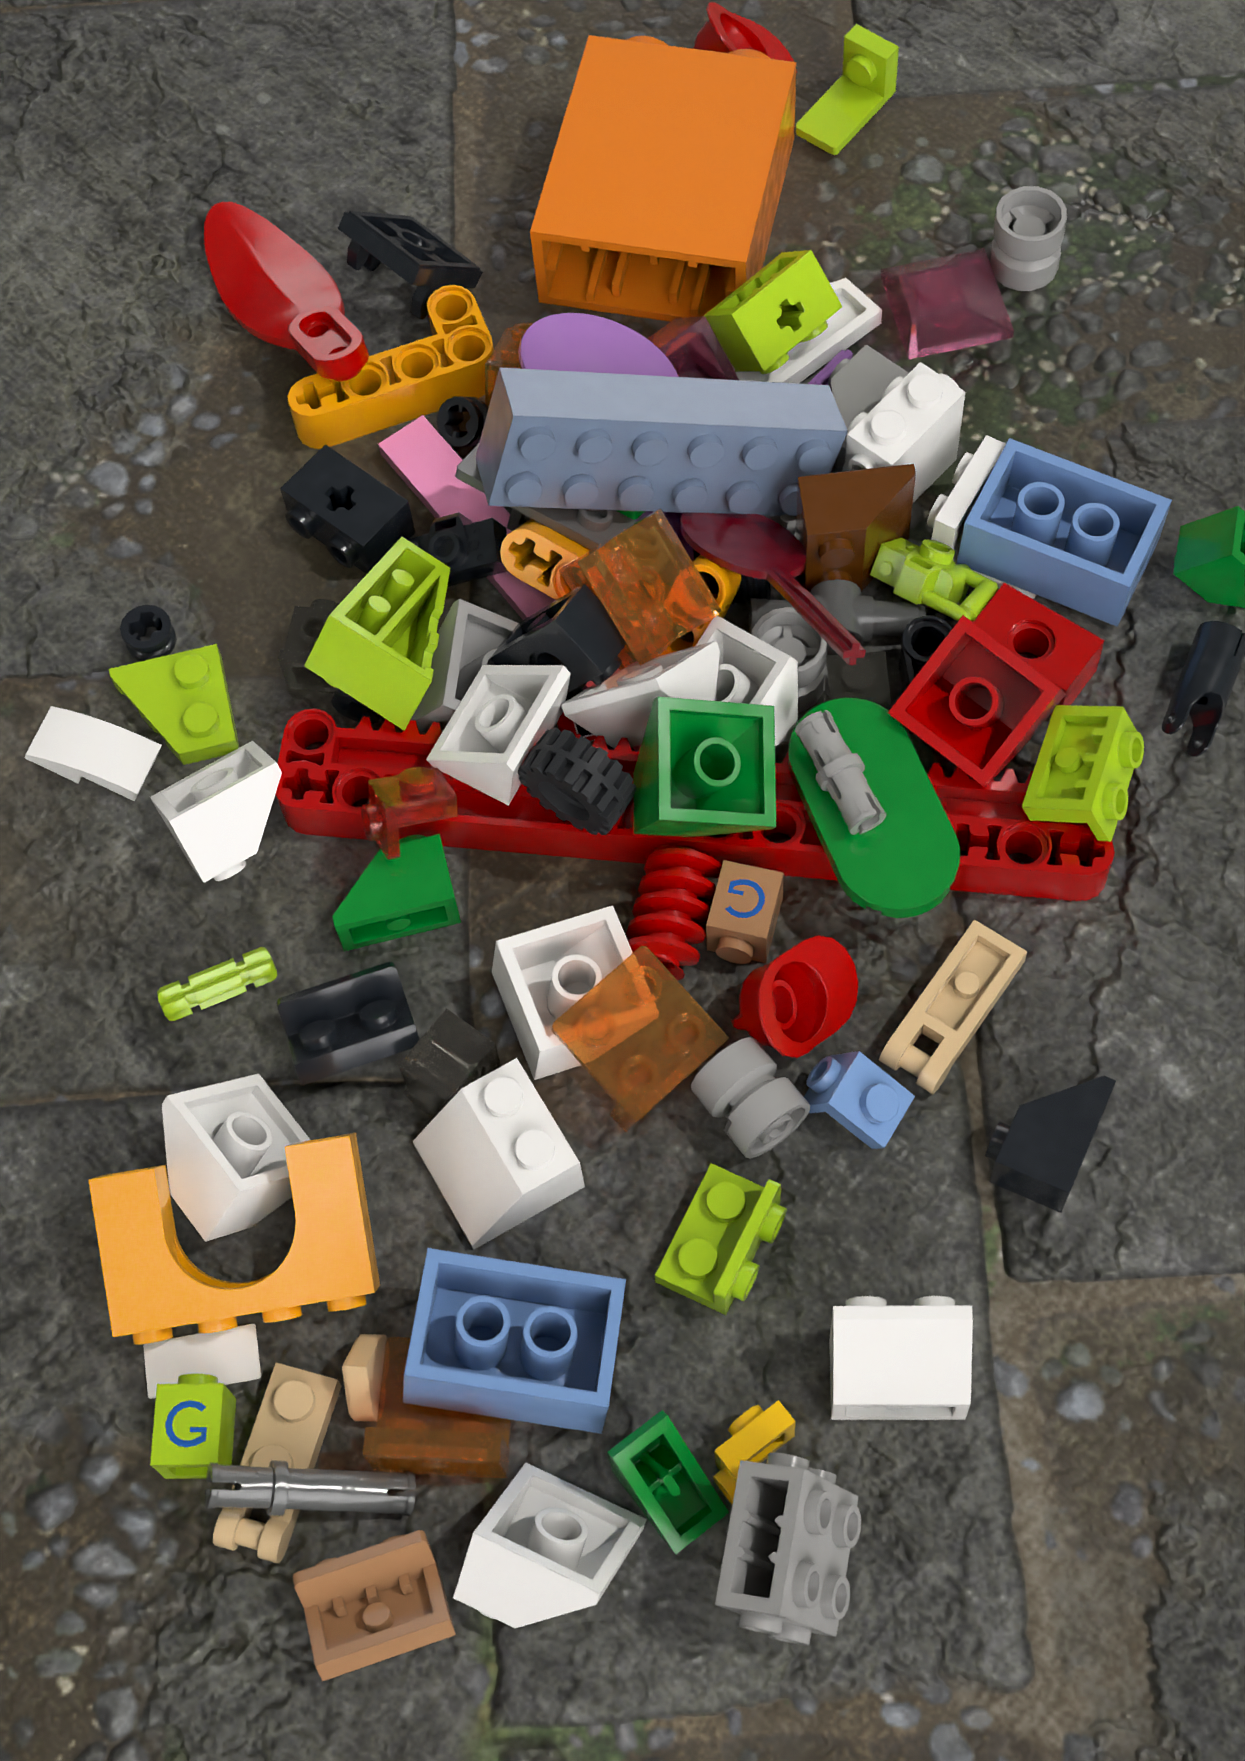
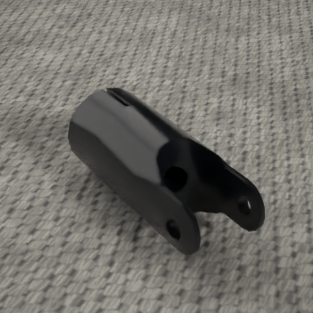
[1162,621,1245,757]

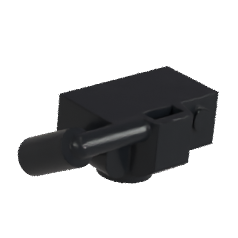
[407,512,507,587]

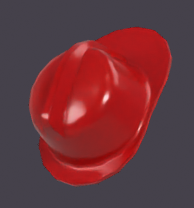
[693,2,797,73]
[731,935,858,1058]

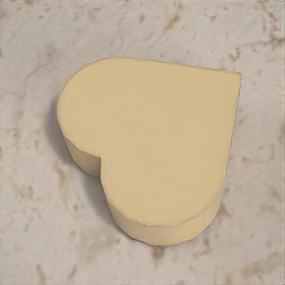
[342,1334,390,1422]

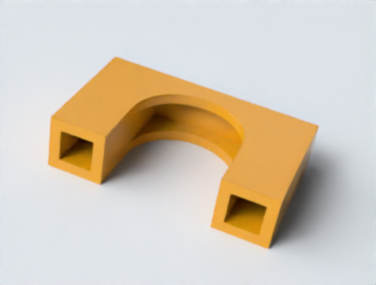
[89,1133,380,1345]

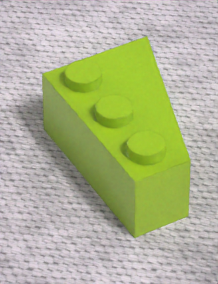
[304,537,450,731]

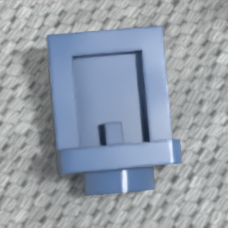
[804,1051,915,1149]

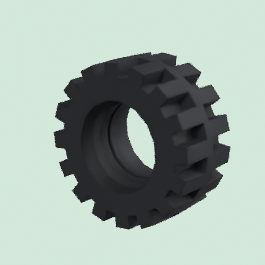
[518,728,637,835]

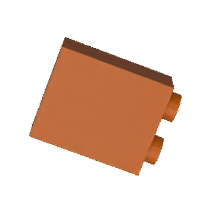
[530,35,796,328]

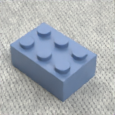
[957,438,1172,627]
[403,1248,626,1434]

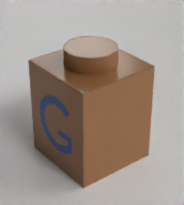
[706,860,784,964]

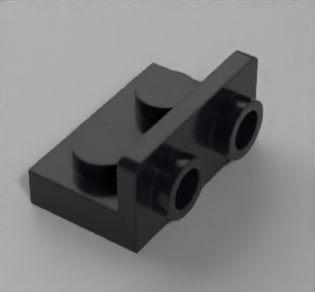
[277,962,421,1086]

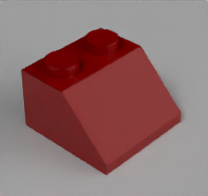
[888,615,1066,787]

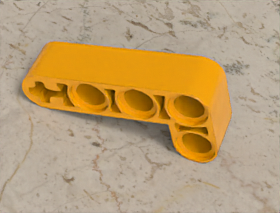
[288,285,498,449]
[500,519,741,657]

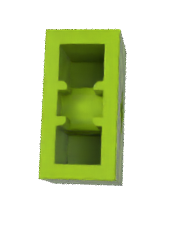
[704,250,843,374]

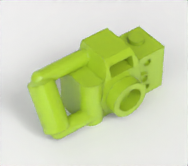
[870,537,999,622]

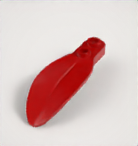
[204,201,369,381]

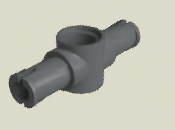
[749,579,926,656]

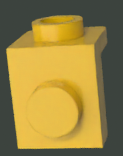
[713,1400,796,1505]

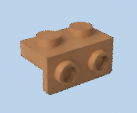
[292,1530,456,1682]

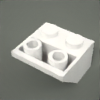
[829,1296,973,1420]

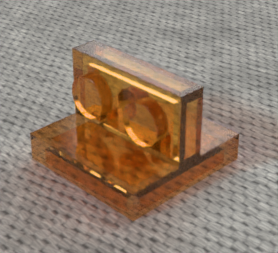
[559,508,722,670]

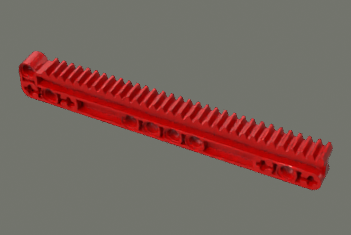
[275,708,1115,901]

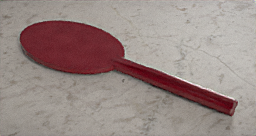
[680,512,866,665]

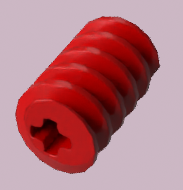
[626,844,722,982]

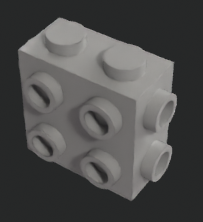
[715,1453,861,1645]

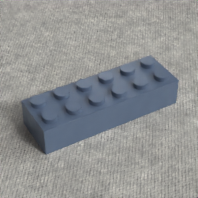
[475,367,848,516]

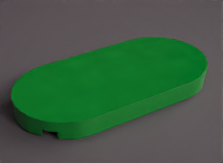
[788,698,960,918]

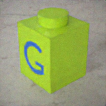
[150,1373,236,1479]

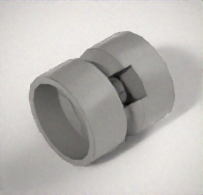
[990,186,1067,291]
[752,607,827,713]
[691,1037,810,1159]

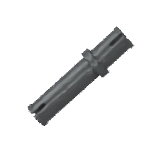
[205,1460,416,1516]

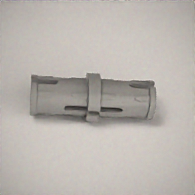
[795,710,887,835]

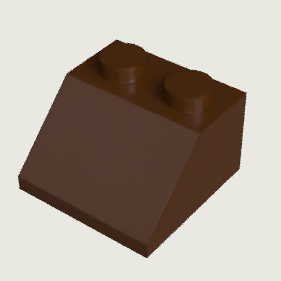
[796,464,916,592]

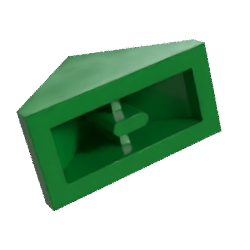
[607,1410,729,1555]

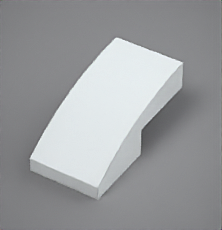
[25,706,162,802]

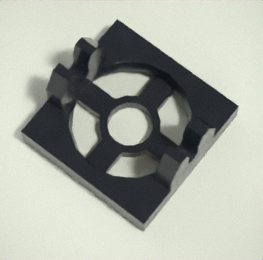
[337,211,483,320]

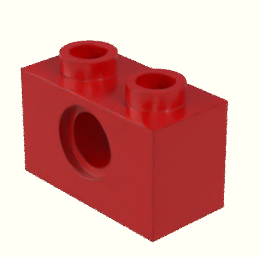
[973,583,1105,716]

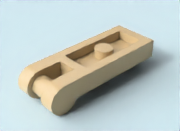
[879,920,1027,1095]
[213,1363,342,1564]

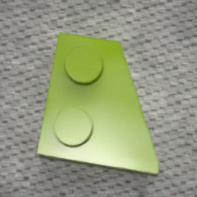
[109,644,239,765]

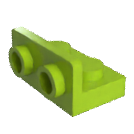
[1022,705,1144,842]
[655,1163,787,1315]

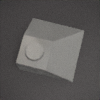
[411,599,519,733]

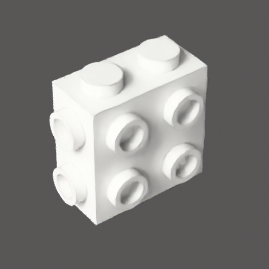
[842,362,966,503]

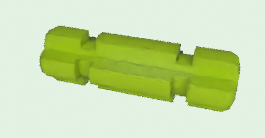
[157,947,277,1021]

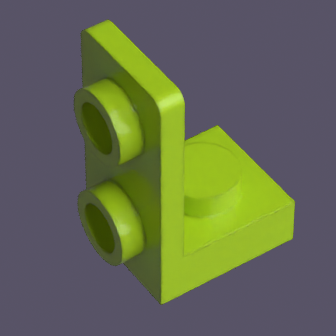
[796,24,899,155]

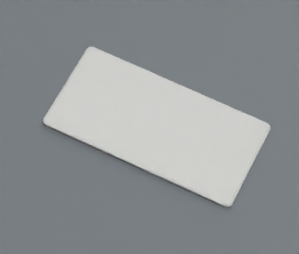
[143,1324,261,1399]

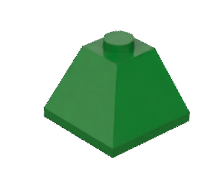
[633,696,776,837]

